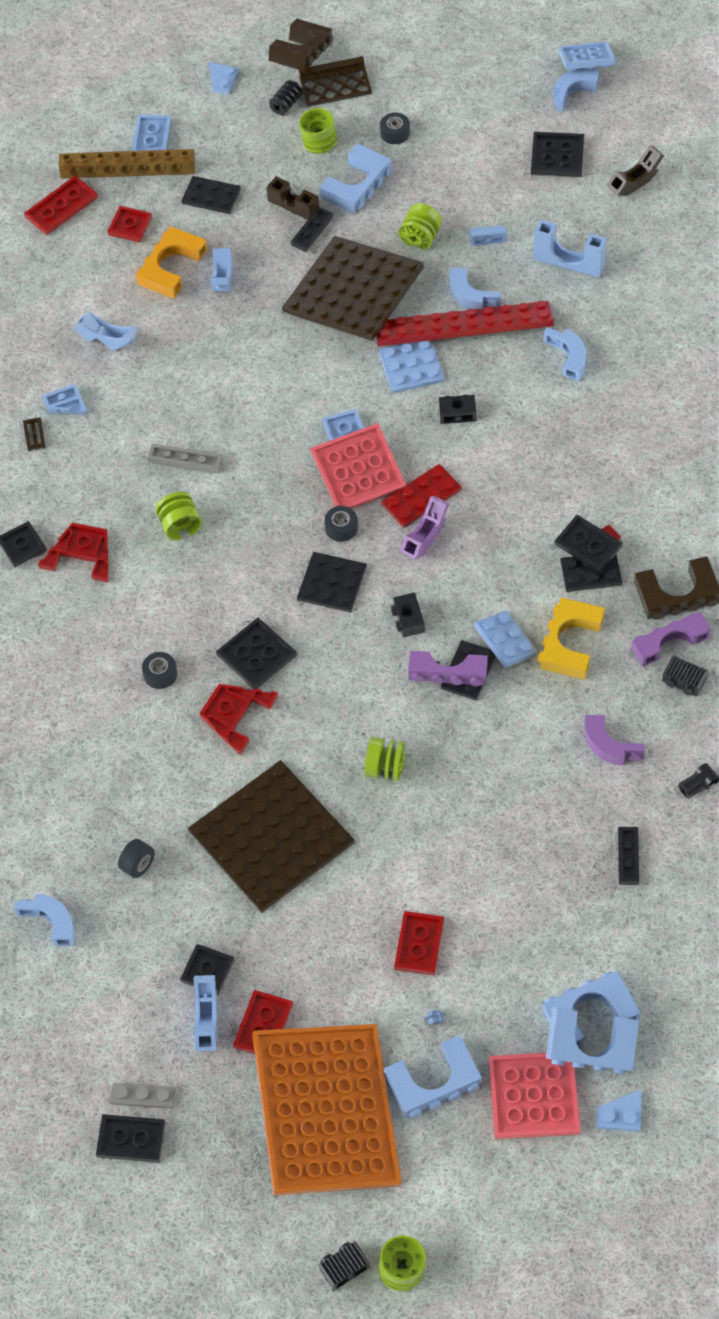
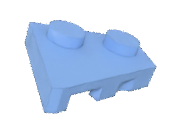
[209,62,240,95]
[42,384,87,415]
[597,1090,642,1132]

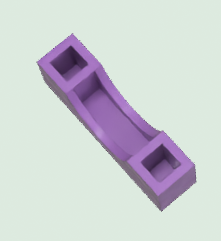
[631,612,711,667]
[408,650,488,686]

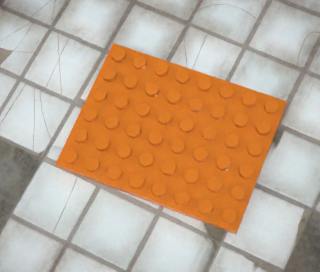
[252,1024,402,1196]

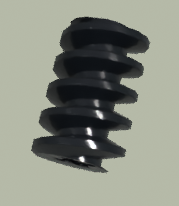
[269,80,304,116]

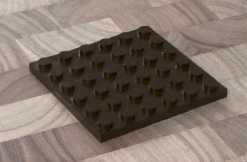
[282,236,424,341]
[188,760,355,913]

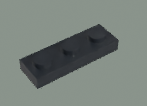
[291,206,333,252]
[618,827,639,885]

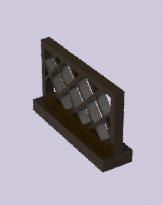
[299,56,372,107]

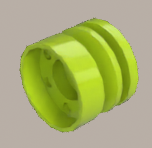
[299,108,338,154]
[398,203,442,250]
[155,491,202,541]
[365,736,406,782]
[378,1235,426,1292]

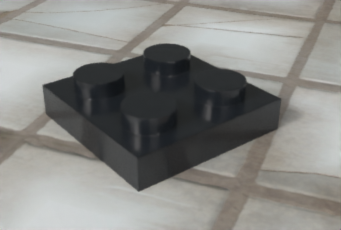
[0,521,47,568]
[180,944,235,995]

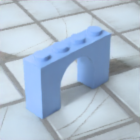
[320,143,392,214]
[533,220,607,278]
[542,971,640,1047]
[546,1008,639,1074]
[384,1035,482,1119]

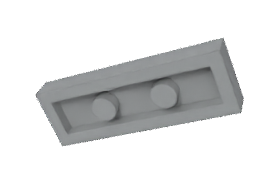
[110,1083,176,1109]

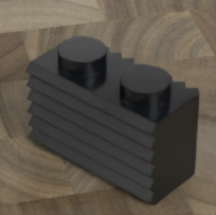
[662,655,708,696]
[319,1241,370,1291]

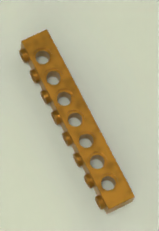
[58,149,196,179]

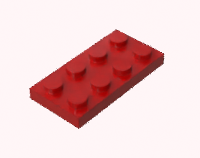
[24,175,98,235]
[381,464,462,528]

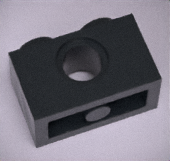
[439,394,477,424]
[390,592,425,637]

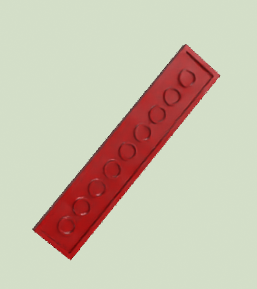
[376,301,554,346]

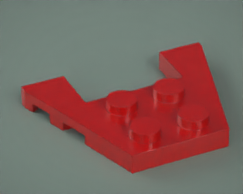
[38,522,109,582]
[199,684,279,755]

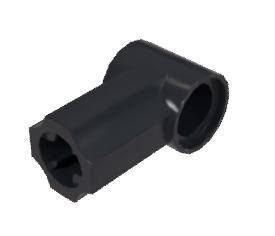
[678,763,719,799]

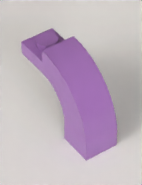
[400,496,449,560]
[584,715,645,765]

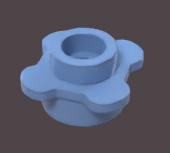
[424,1009,445,1025]

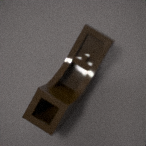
[607,145,664,196]

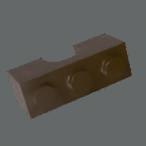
[266,176,319,220]

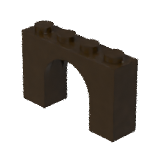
[268,19,333,71]
[634,556,719,620]

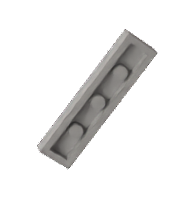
[147,444,223,473]

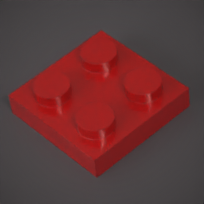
[107,206,152,243]

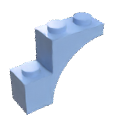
[73,311,138,351]

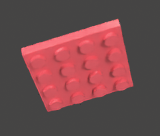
[310,423,406,509]
[489,1053,580,1140]

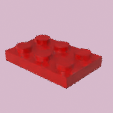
[394,911,444,976]
[233,990,293,1054]

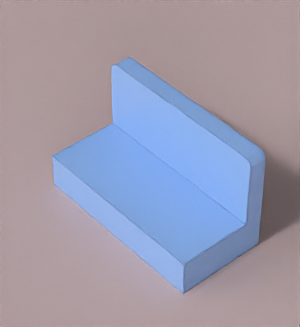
[469,225,506,246]

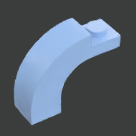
[553,68,600,112]
[210,248,232,291]
[449,268,501,309]
[544,327,586,382]
[14,894,75,946]
[194,975,218,1051]

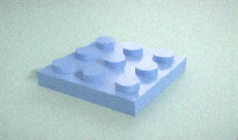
[558,42,616,71]
[379,340,444,393]

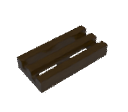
[23,417,46,451]

